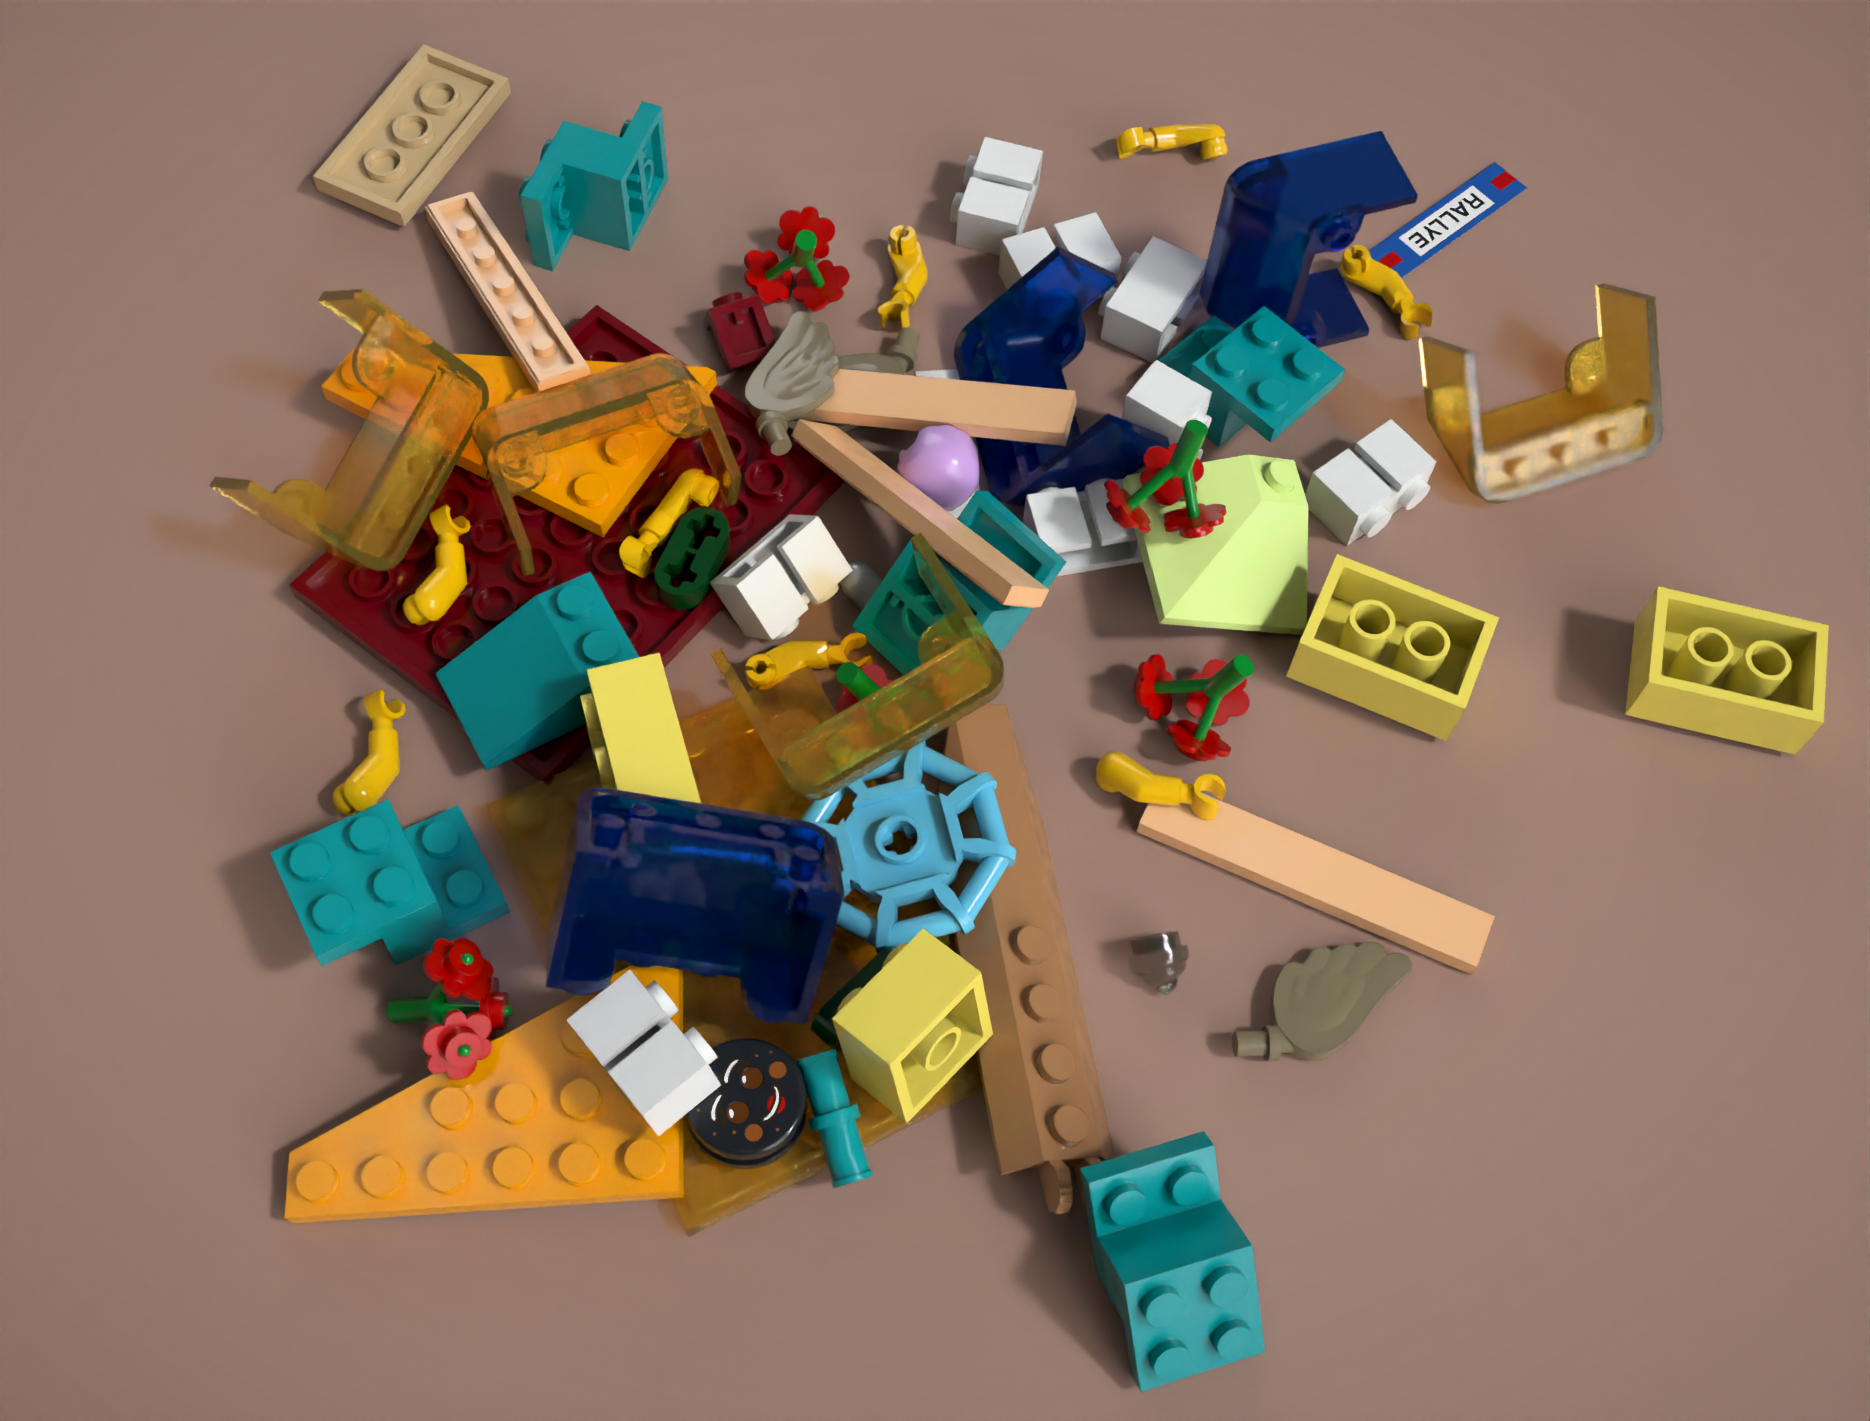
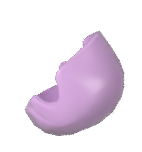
[897,425,980,511]

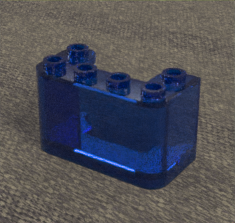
[546,788,845,1024]

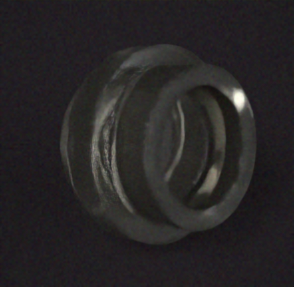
[1127,930,1189,996]

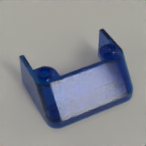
[1199,131,1418,348]
[954,246,1170,507]

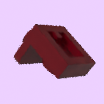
[703,292,776,374]

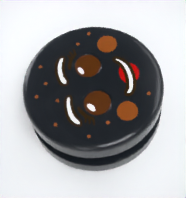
[686,1038,807,1169]

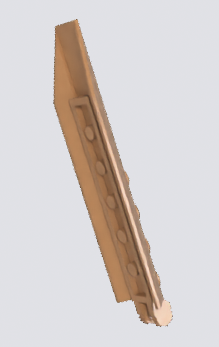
[937,703,1115,1214]

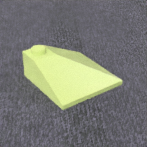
[1122,454,1308,635]

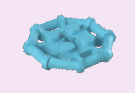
[788,739,1017,954]

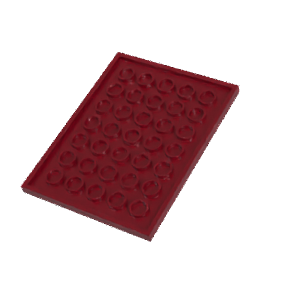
[289,305,844,788]

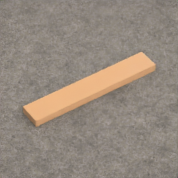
[424,192,592,400]
[798,369,1077,446]
[791,419,1049,608]
[1137,793,1495,975]

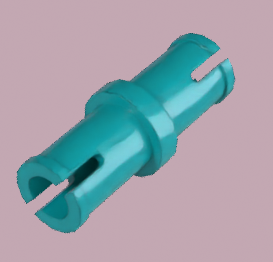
[796,1049,873,1188]

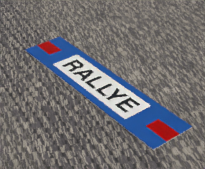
[1369,162,1527,279]

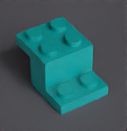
[518,101,669,271]
[1144,306,1345,447]
[852,491,1066,686]
[269,799,510,966]
[1080,1131,1265,1392]

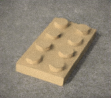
[313,44,511,227]

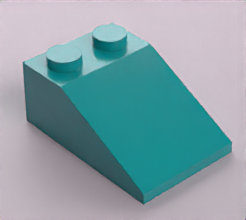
[436,572,639,771]

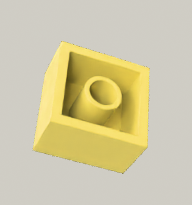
[832,928,993,1124]

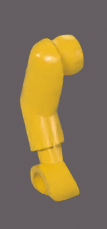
[1117,124,1228,160]
[878,225,928,328]
[1340,245,1433,340]
[619,468,719,578]
[403,504,471,625]
[745,632,872,692]
[332,688,406,816]
[1095,752,1226,820]

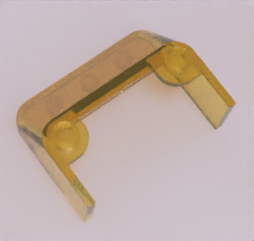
[1418,283,1663,504]
[209,289,489,571]
[472,353,742,576]
[710,532,1005,800]

